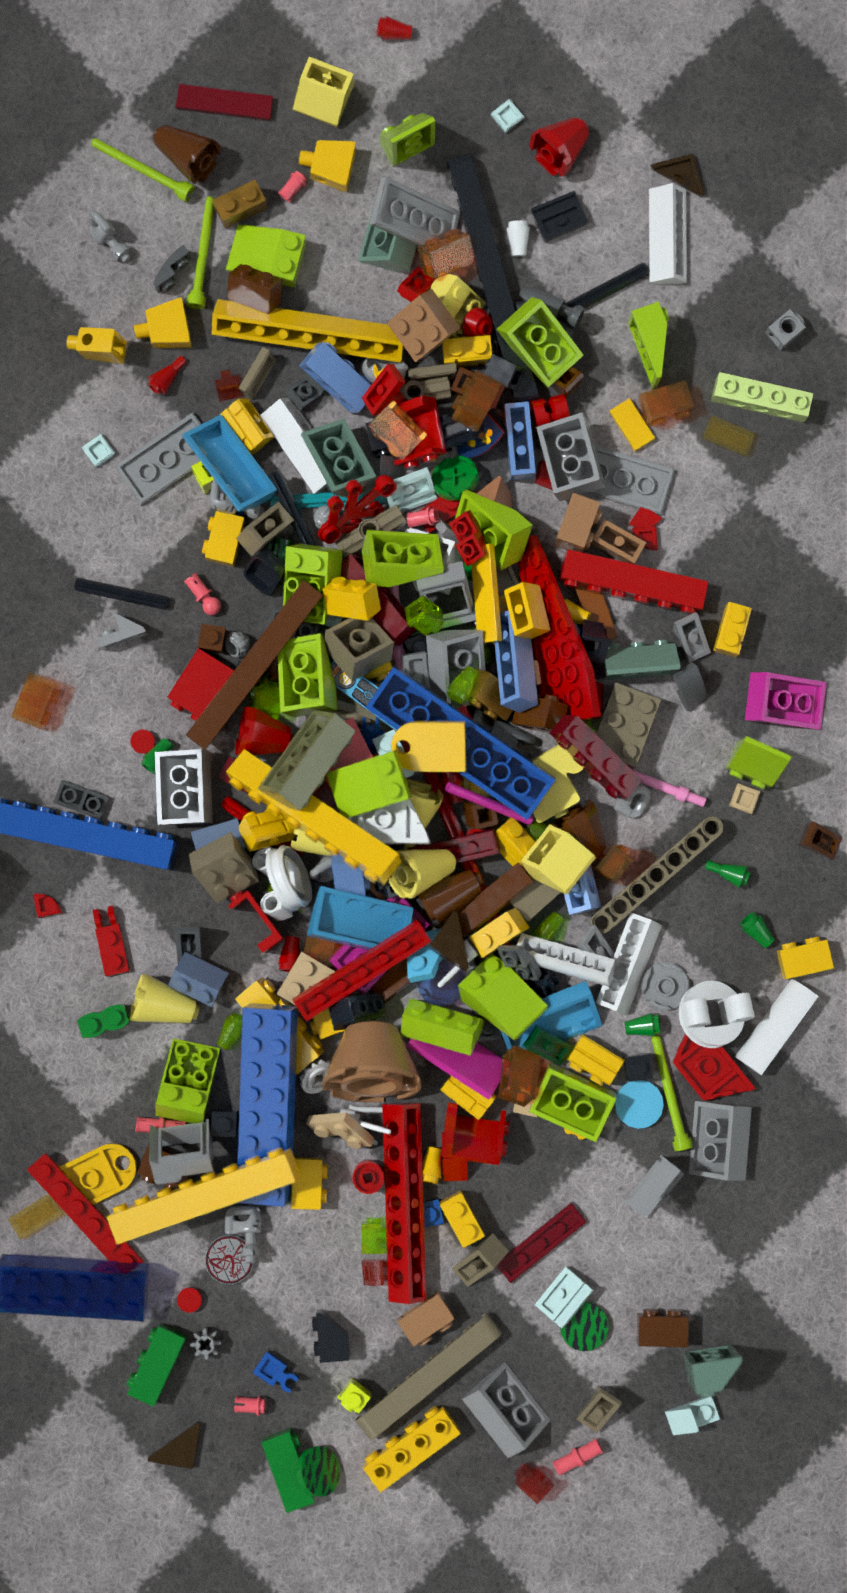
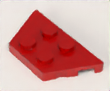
[672,1026,755,1101]

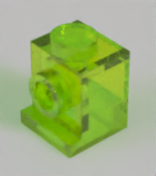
[405,595,444,636]
[361,1217,386,1254]

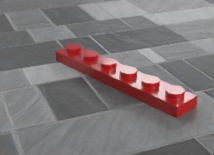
[292,920,431,1021]
[27,1152,144,1278]

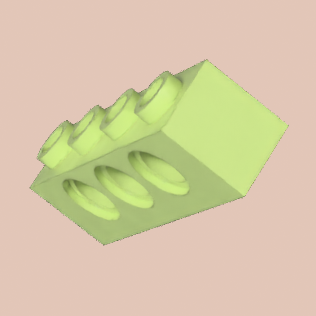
[711,372,813,422]

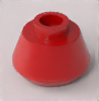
[462,308,493,337]

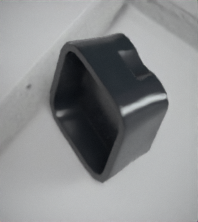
[243,549,285,595]

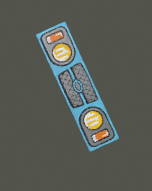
[331,661,397,731]

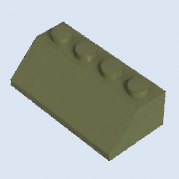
[257,710,356,811]

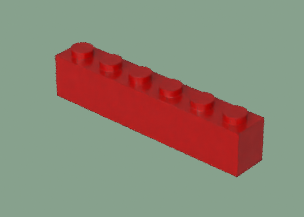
[559,549,708,615]

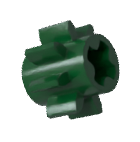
[267,538,292,562]

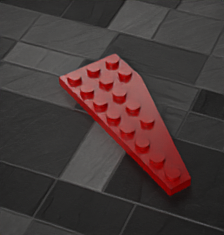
[518,535,601,721]

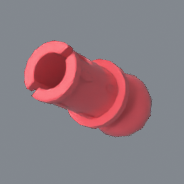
[184,573,221,616]

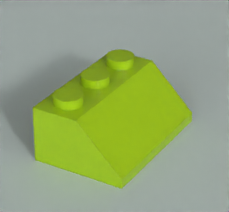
[401,998,486,1056]
[529,1062,617,1142]

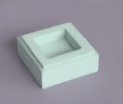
[491,99,524,133]
[82,434,115,468]

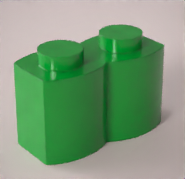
[77,1004,132,1038]

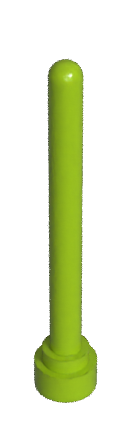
[91,138,195,203]
[186,196,214,309]
[651,1035,693,1152]

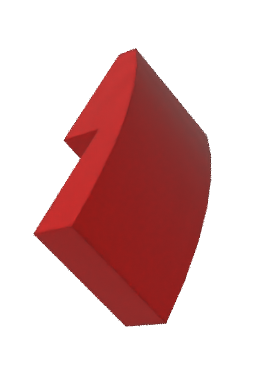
[449,510,487,567]

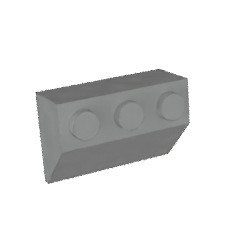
[426,630,485,708]
[155,749,213,825]
[689,1101,752,1181]
[462,1362,551,1458]

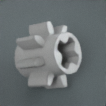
[190,1327,222,1360]

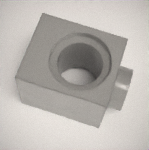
[765,309,805,351]

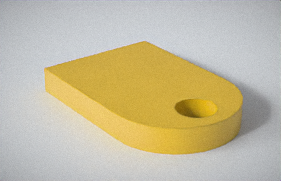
[391,721,466,772]
[60,1143,137,1205]

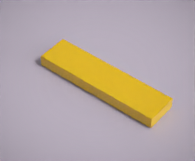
[471,544,502,644]

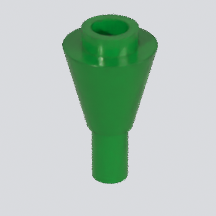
[705,860,751,889]

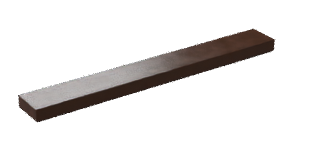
[186,580,323,750]
[371,863,535,1005]

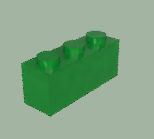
[126,1323,188,1407]
[261,1428,315,1513]

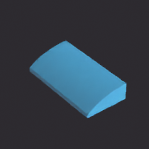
[182,414,277,512]
[307,886,414,950]
[500,981,602,1062]

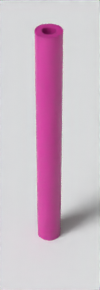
[445,782,533,825]

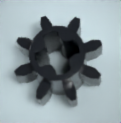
[528,967,560,997]

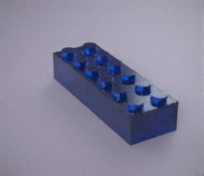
[0,1254,149,1322]

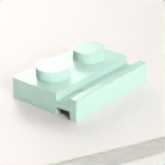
[386,467,437,513]
[535,1267,594,1329]

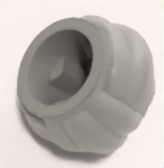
[314,505,339,529]
[225,632,251,658]

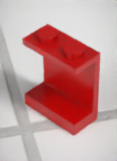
[384,396,446,470]
[167,648,234,721]
[228,890,285,953]
[441,1102,510,1165]

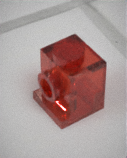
[514,1463,554,1504]

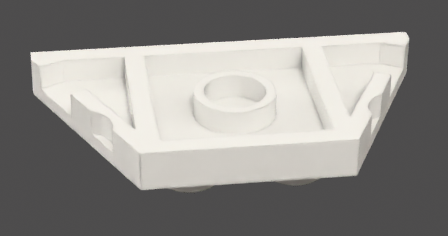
[347,798,430,844]

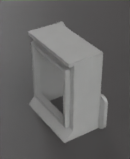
[413,561,476,629]
[149,1119,213,1184]
[622,1155,684,1219]

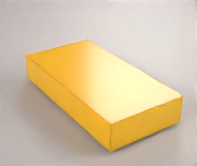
[609,398,655,452]

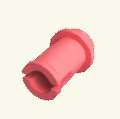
[278,171,307,203]
[406,507,439,528]
[234,1396,266,1416]

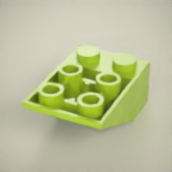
[283,544,343,625]
[156,1038,220,1124]

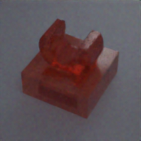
[215,370,243,401]
[361,1259,388,1287]

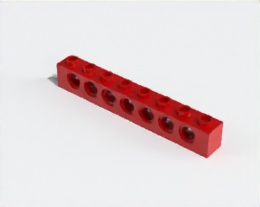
[382,1102,427,1304]

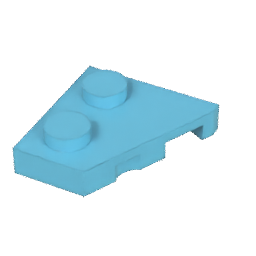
[407,929,443,983]

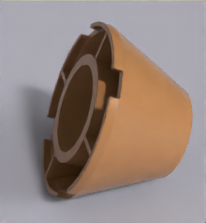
[322,1021,421,1103]

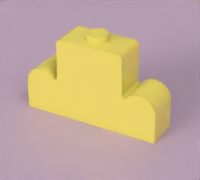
[497,745,584,823]

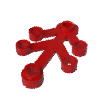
[318,475,397,544]

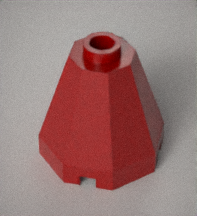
[529,117,589,177]
[235,706,294,756]

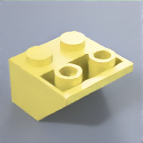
[293,57,354,127]
[428,272,486,338]
[521,825,596,895]

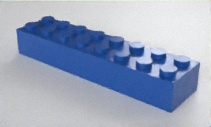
[365,666,556,820]
[0,798,178,871]
[237,1003,298,1207]

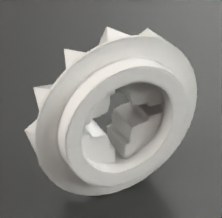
[300,1060,330,1094]

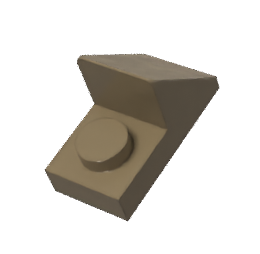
[576,1386,622,1433]

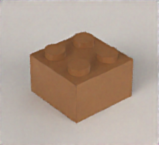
[387,289,461,362]
[554,493,602,552]

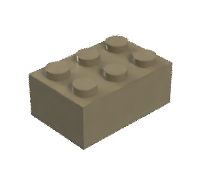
[596,682,661,769]

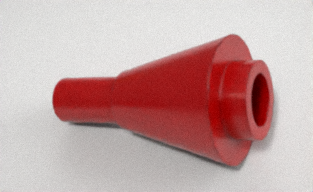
[148,356,187,395]

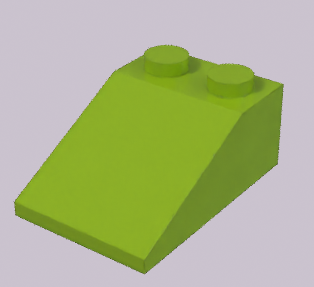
[379,113,435,167]
[226,225,307,288]
[496,297,583,387]
[628,301,669,389]
[455,490,532,570]
[362,530,444,587]
[278,634,337,717]
[725,736,792,790]
[326,750,412,818]
[458,953,548,1041]

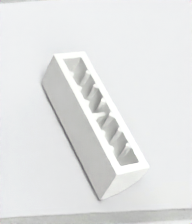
[649,183,687,284]
[260,398,328,494]
[596,913,662,1015]
[517,933,615,986]
[735,979,819,1075]

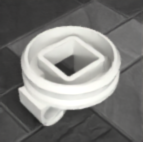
[252,845,312,921]
[679,981,755,1048]

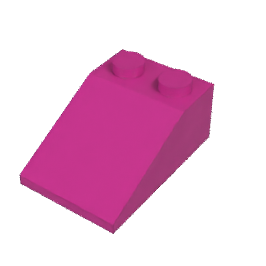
[745,672,826,730]

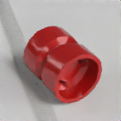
[530,394,570,431]
[352,1159,384,1194]

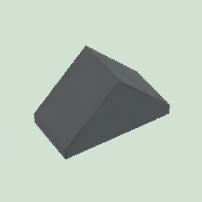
[175,927,203,963]

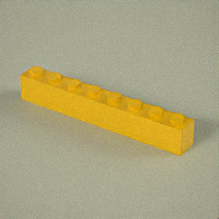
[211,299,404,363]
[226,749,401,885]
[106,1147,301,1244]

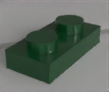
[523,1025,574,1066]

